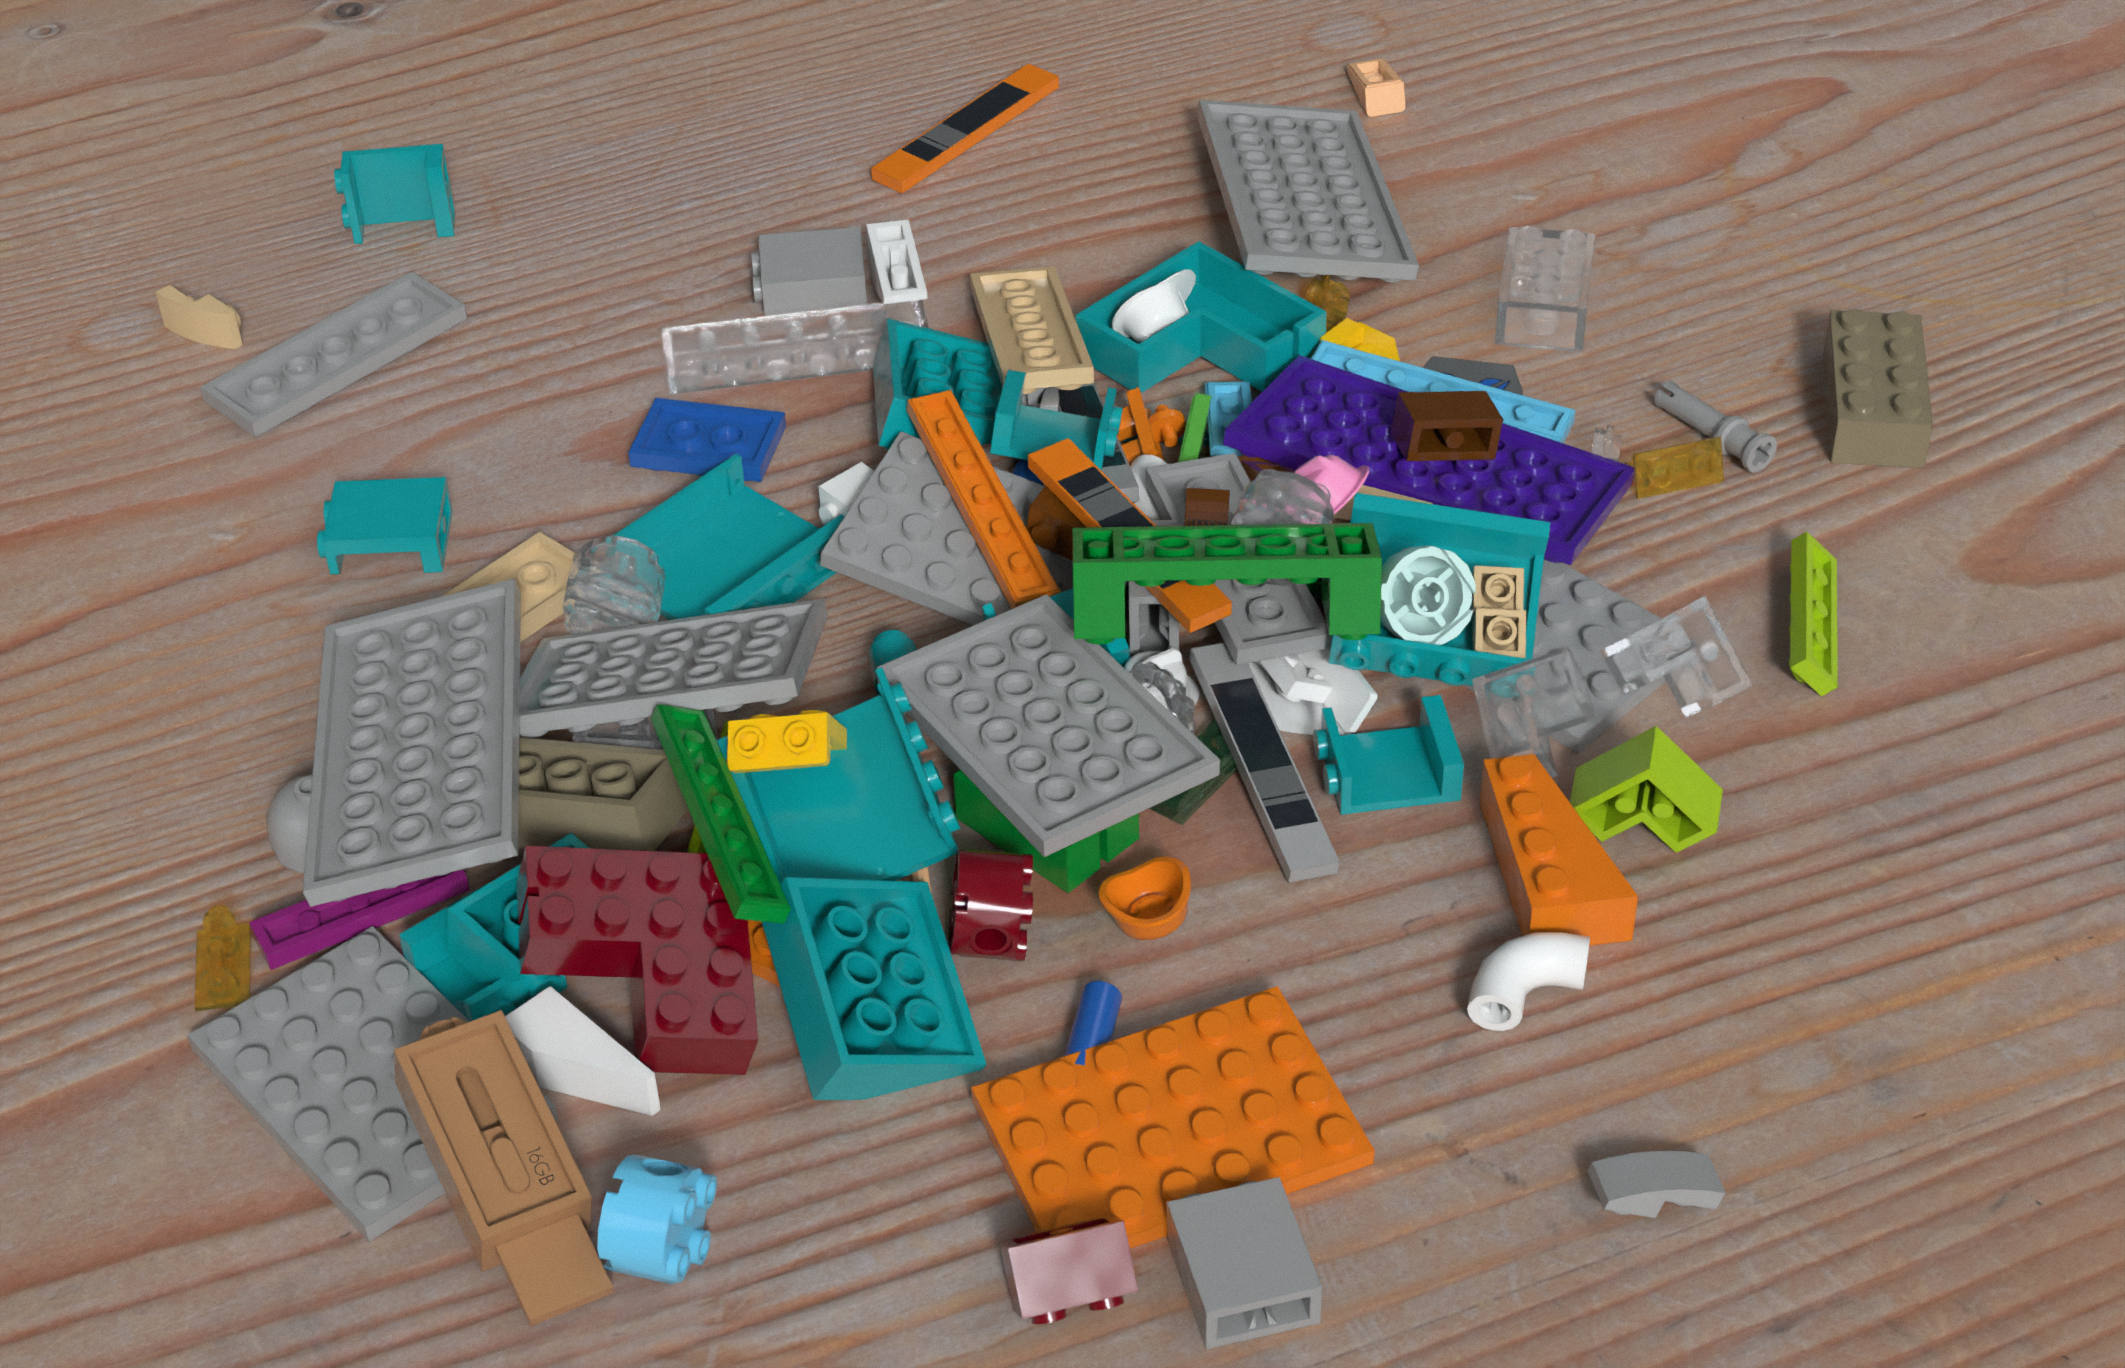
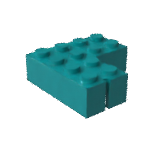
[1075,241,1327,393]

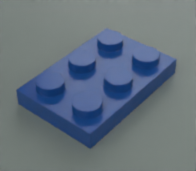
[628,398,786,482]

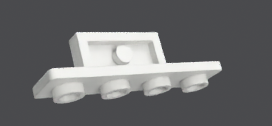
[1256,639,1378,733]

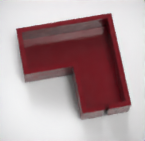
[517,846,758,1075]

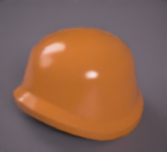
[1099,856,1191,940]

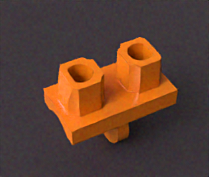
[1117,387,1187,465]

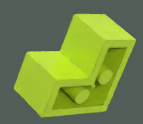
[1570,726,1723,853]

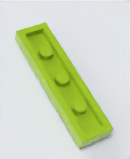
[1789,531,1838,697]

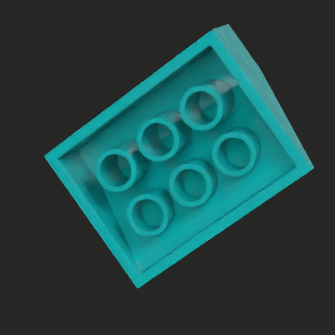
[873,318,1023,450]
[762,877,987,1100]

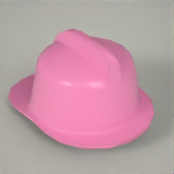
[1291,454,1369,524]

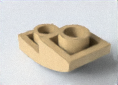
[155,285,243,349]
[1472,566,1526,659]

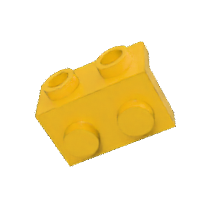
[727,710,847,773]

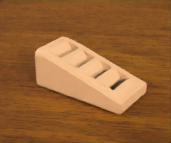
[1346,58,1405,117]

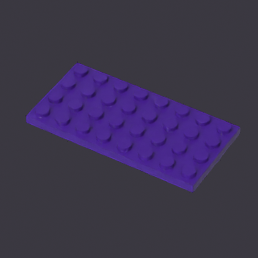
[1223,355,1636,565]

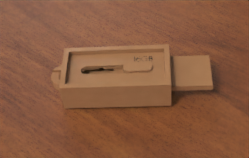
[394,1010,613,1327]

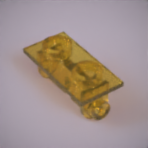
[1304,275,1350,333]
[1624,437,1724,499]
[195,905,251,1012]

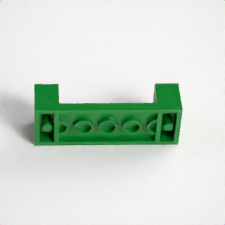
[1073,523,1382,644]

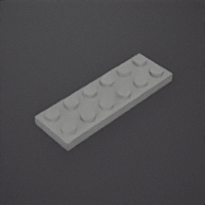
[200,272,467,437]
[1145,453,1332,665]

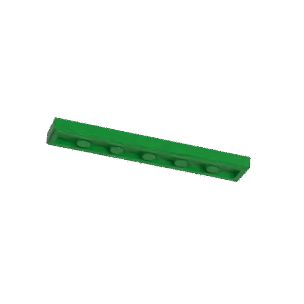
[651,705,791,924]

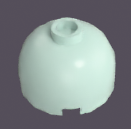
[1381,545,1476,645]

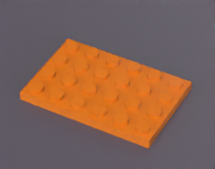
[971,986,1375,1249]

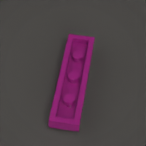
[249,869,470,970]

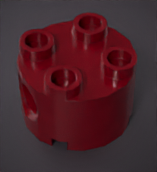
[948,849,1033,961]

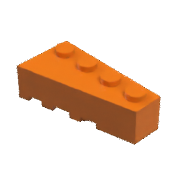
[1480,754,1638,946]

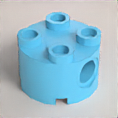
[597,1154,717,1284]

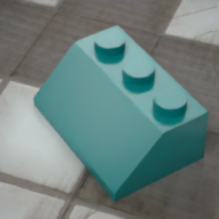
[446,833,589,983]

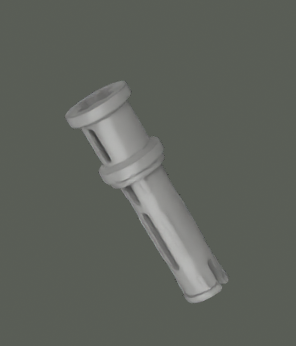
[1655,381,1777,473]

